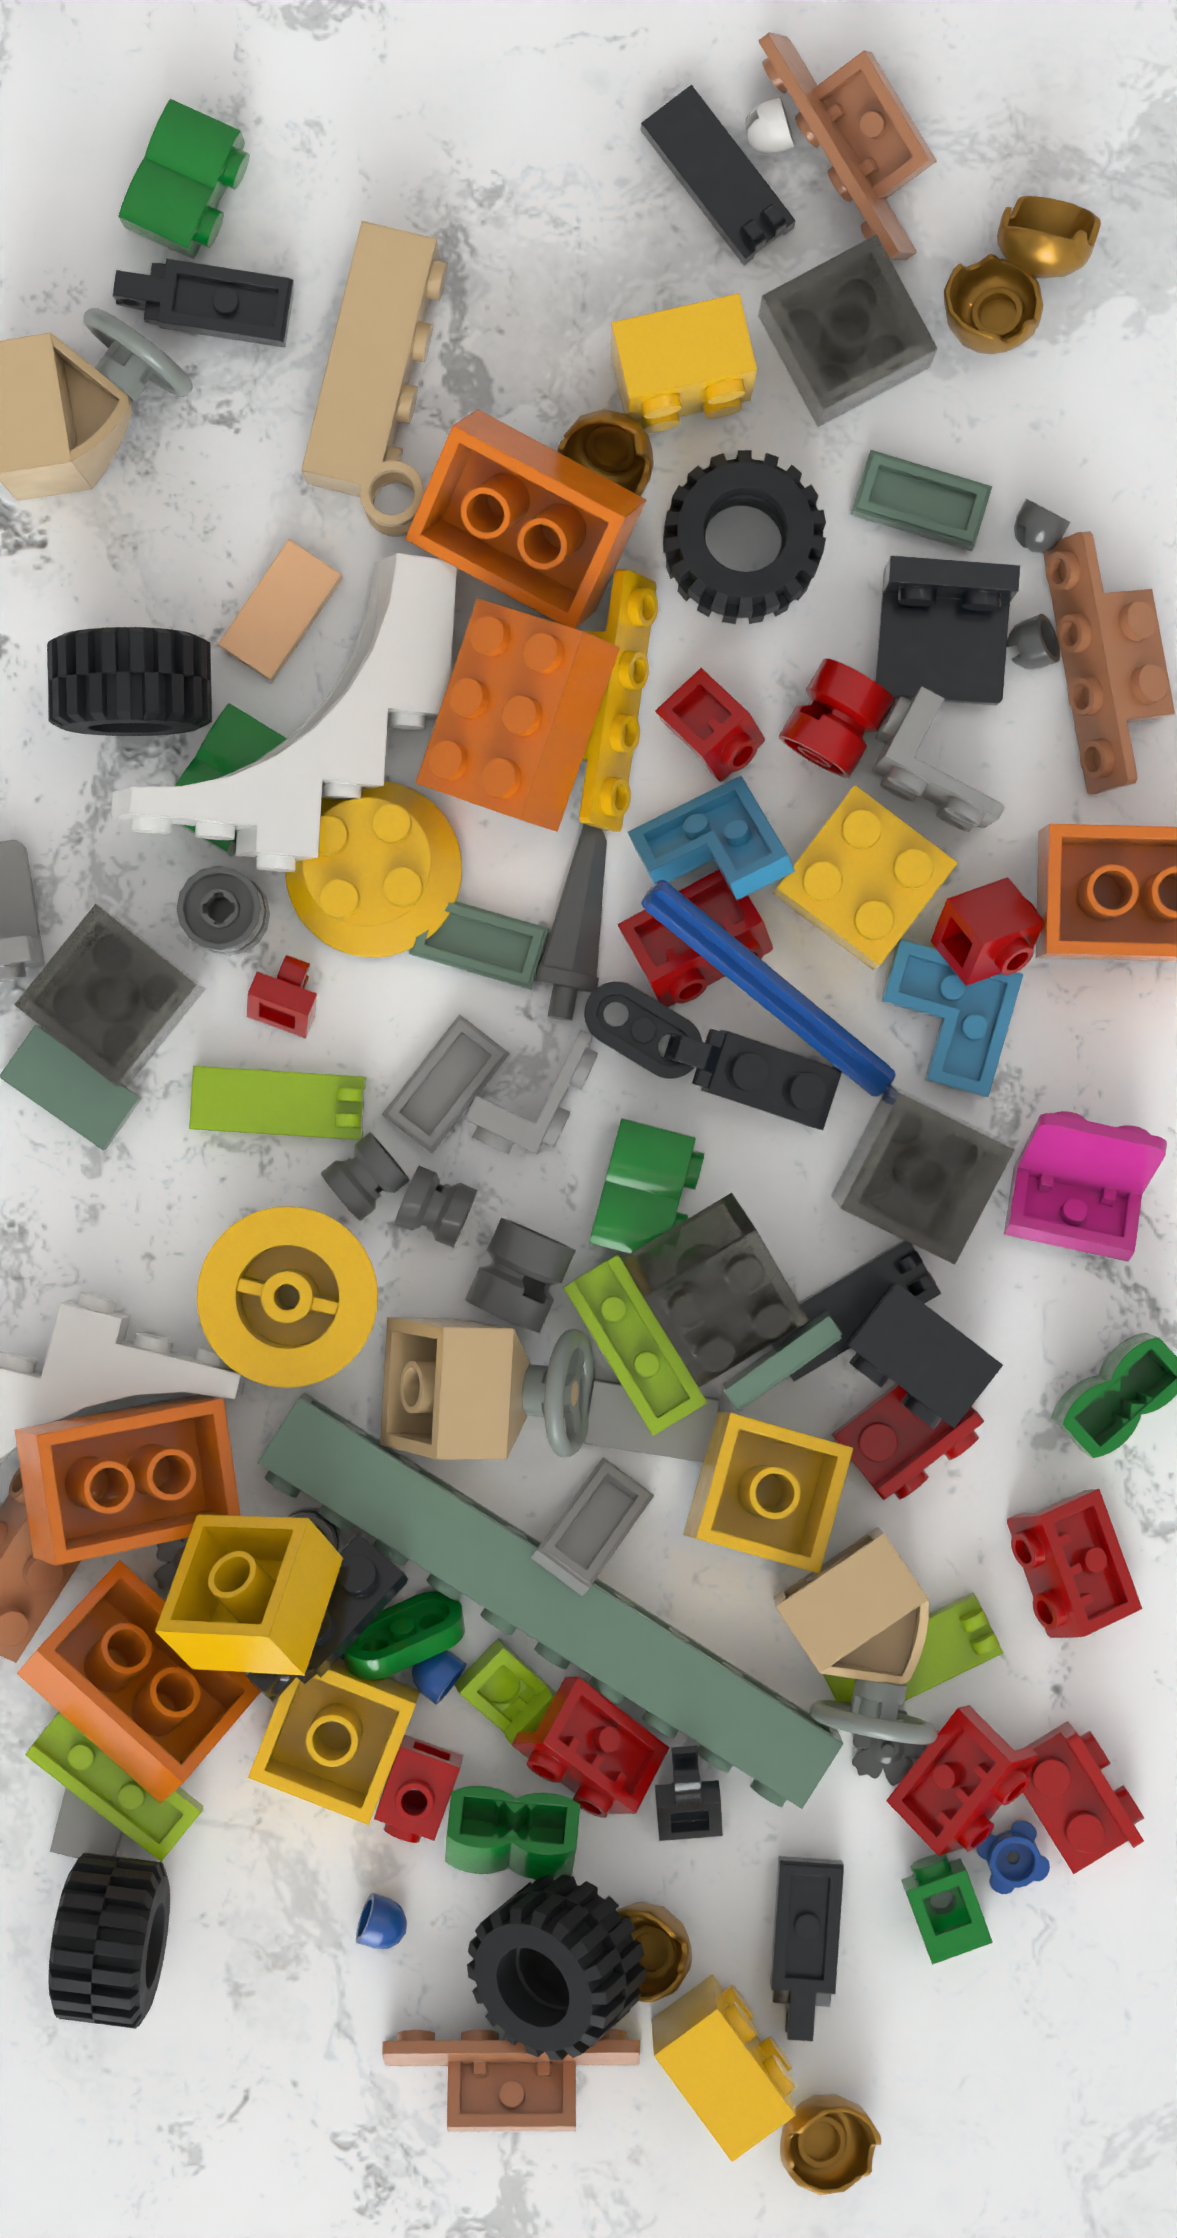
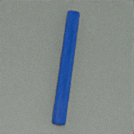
[641,880,896,1097]

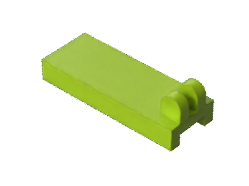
[189,1066,367,1140]
[563,1254,708,1436]
[823,1593,1004,1703]
[25,1711,204,1862]

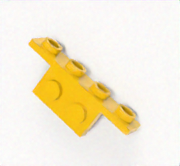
[579,569,658,832]

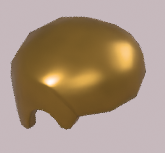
[997,195,1101,278]
[944,254,1044,354]
[557,409,654,496]
[616,1902,692,2003]
[780,2094,881,2195]

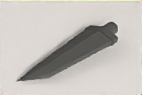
[535,824,607,1021]

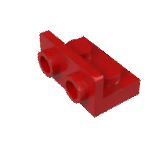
[617,869,773,1007]
[831,1383,984,1500]
[1007,1489,1142,1638]
[512,1676,670,1818]
[886,1705,1039,1856]
[1023,1721,1145,1874]

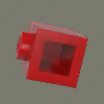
[930,877,1045,986]
[374,1734,463,1843]

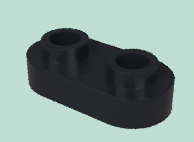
[584,981,702,1079]

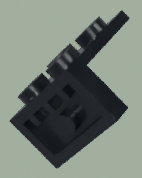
[875,556,1020,705]

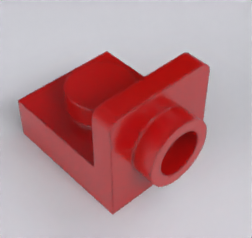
[655,668,765,782]

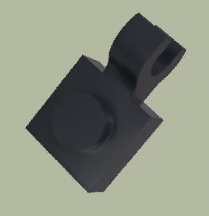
[655,1746,723,1841]

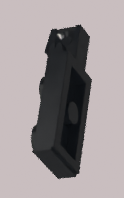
[112,258,295,348]
[663,1029,842,1131]
[247,1533,409,1702]
[770,1856,844,2041]

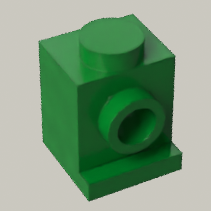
[901,1854,993,1965]

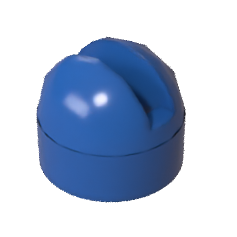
[412,1650,467,1705]
[356,1893,407,1949]

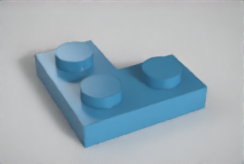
[628,776,795,900]
[881,939,1024,1097]

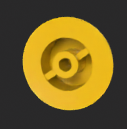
[285,781,462,958]
[197,1206,378,1388]

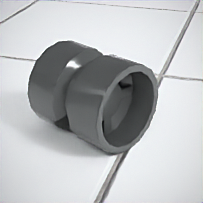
[176,866,270,956]
[465,1217,576,1333]

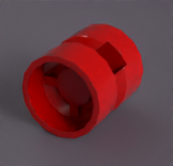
[779,658,895,779]

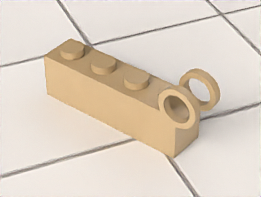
[301,221,448,537]

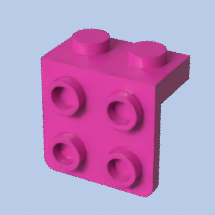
[1004,1111,1167,1262]

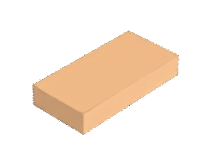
[218,539,343,683]

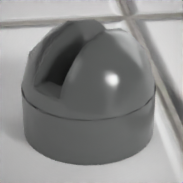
[1014,499,1071,553]
[1007,614,1060,670]

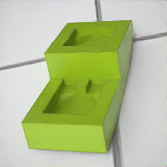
[454,1638,557,1759]

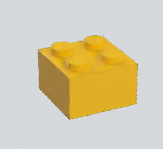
[611,293,757,433]
[773,785,958,970]
[683,1412,853,1574]
[155,1515,343,1676]
[248,1658,420,1825]
[651,1974,796,2162]

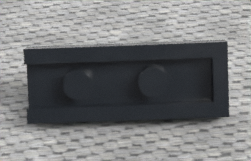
[641,84,796,266]
[760,1238,942,1382]

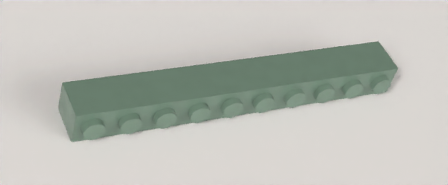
[257,1392,844,1809]

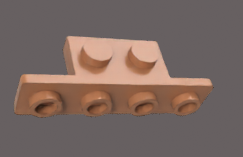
[759,32,937,261]
[1043,531,1175,795]
[0,1468,81,1663]
[382,2029,640,2132]

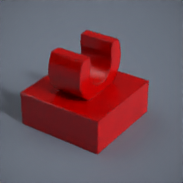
[246,955,317,1039]

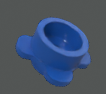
[976,1820,1050,1894]

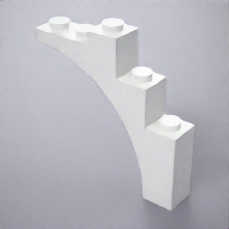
[111,553,457,872]
[0,1292,246,1465]

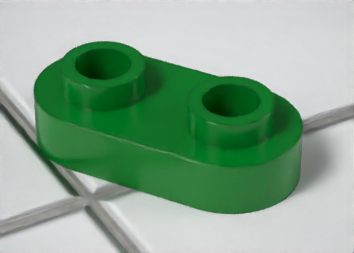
[343,1591,465,1680]

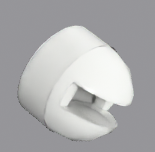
[745,97,795,154]

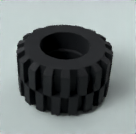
[663,450,826,624]
[47,627,212,736]
[48,1853,170,2029]
[467,1874,646,2060]

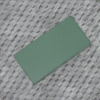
[851,450,992,551]
[409,901,549,990]
[0,1025,142,1150]
[723,1310,842,1410]

